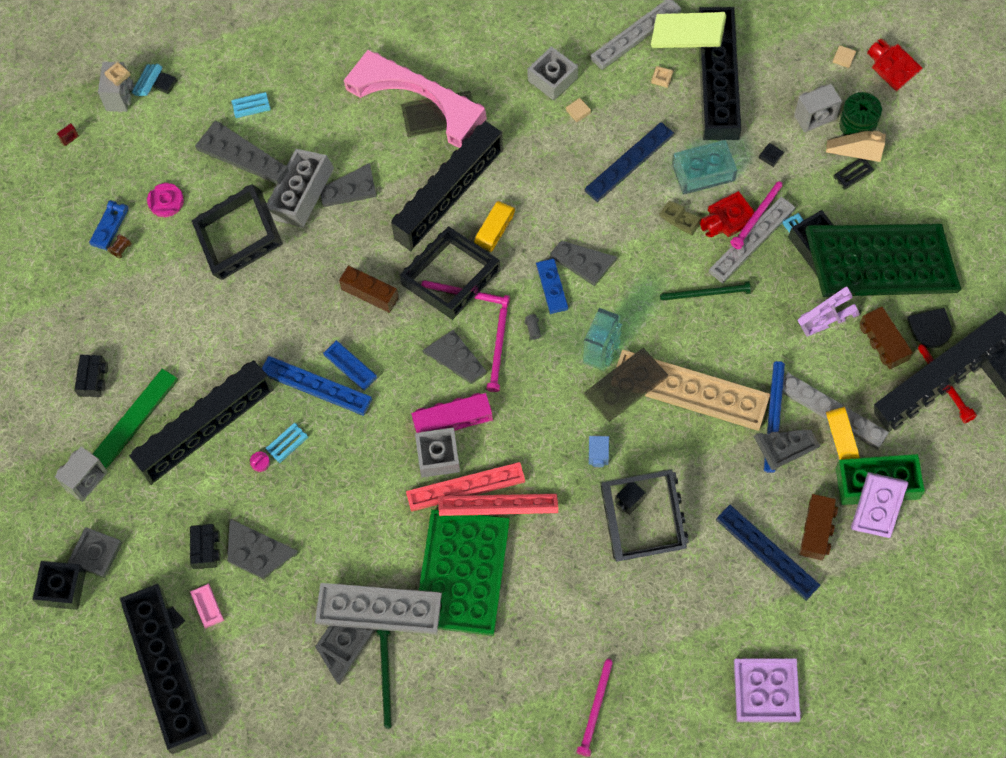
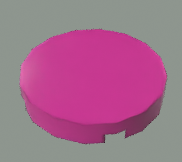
[147,183,184,217]

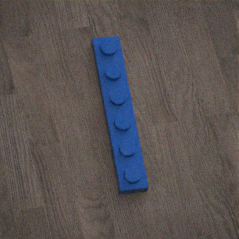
[262,356,372,416]

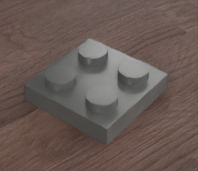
[67,527,122,578]

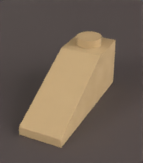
[826,131,886,162]

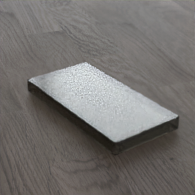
[401,91,473,137]
[584,348,668,422]

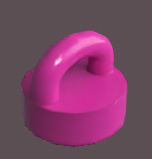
[250,452,270,472]

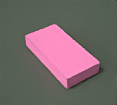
[190,584,224,629]

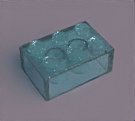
[672,140,737,195]
[583,308,623,371]

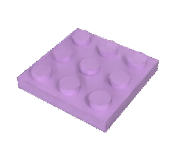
[734,659,800,722]

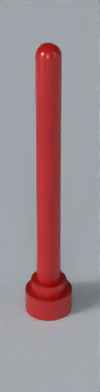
[918,344,977,424]

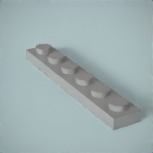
[591,0,681,70]
[709,197,796,284]
[782,373,889,450]

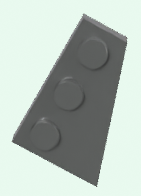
[321,163,377,207]
[550,241,617,286]
[422,330,487,384]
[753,430,820,471]

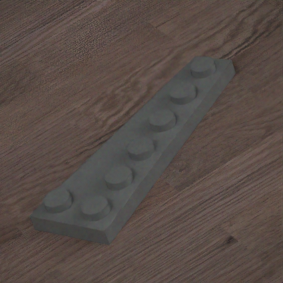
[195,120,289,185]

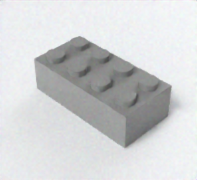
[267,149,334,227]

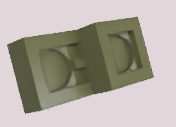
[659,201,701,235]

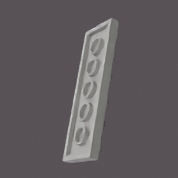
[315,583,442,635]

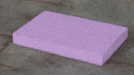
[851,472,908,538]

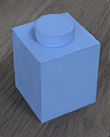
[589,436,609,467]

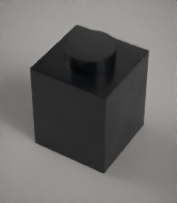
[615,482,646,515]

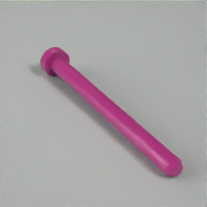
[730,181,782,249]
[421,280,510,308]
[486,307,507,392]
[576,659,613,757]

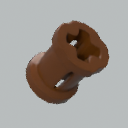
[107,234,132,259]

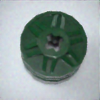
[839,92,882,136]

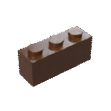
[339,265,399,313]
[860,307,913,370]
[799,494,838,561]

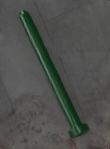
[660,281,751,301]
[376,630,392,729]

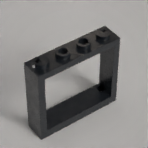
[191,184,283,280]
[400,226,501,320]
[599,468,689,562]

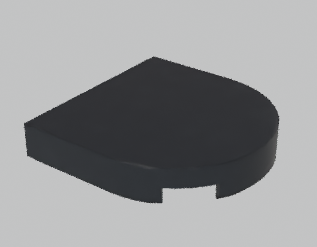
[907,308,952,349]

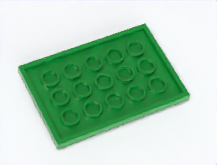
[419,509,510,636]

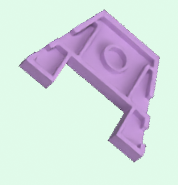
[798,287,860,337]

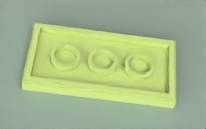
[651,12,726,48]

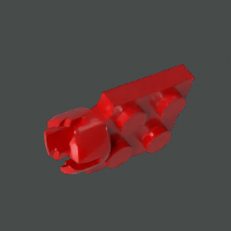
[867,38,923,92]
[700,191,755,238]

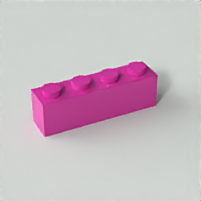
[411,393,493,433]

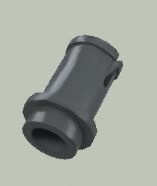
[524,314,542,340]

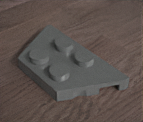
[227,519,298,579]
[315,625,376,685]

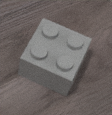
[528,46,578,100]
[98,62,134,112]
[794,84,842,133]
[415,428,460,478]
[55,447,108,502]

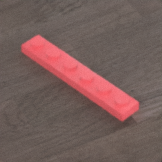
[406,462,525,512]
[438,494,558,516]

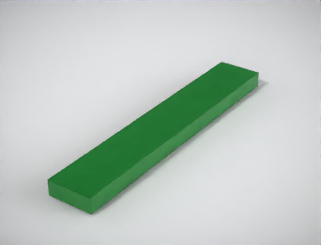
[92,368,178,469]

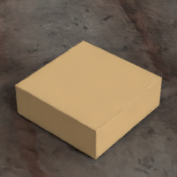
[833,45,856,68]
[104,62,131,86]
[651,66,673,88]
[566,98,591,122]

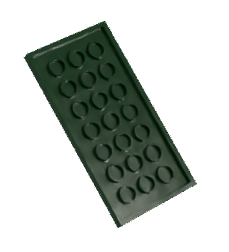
[805,224,961,297]

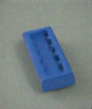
[536,259,568,314]
[323,340,377,391]

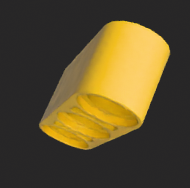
[474,201,515,252]
[826,406,860,460]

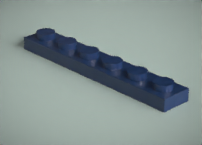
[585,122,674,203]
[716,505,821,601]

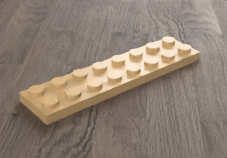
[611,349,770,431]

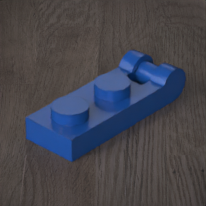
[89,200,128,251]

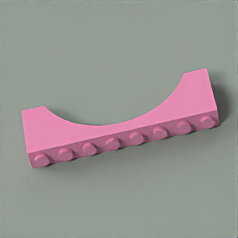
[344,50,487,148]

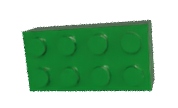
[835,454,925,505]

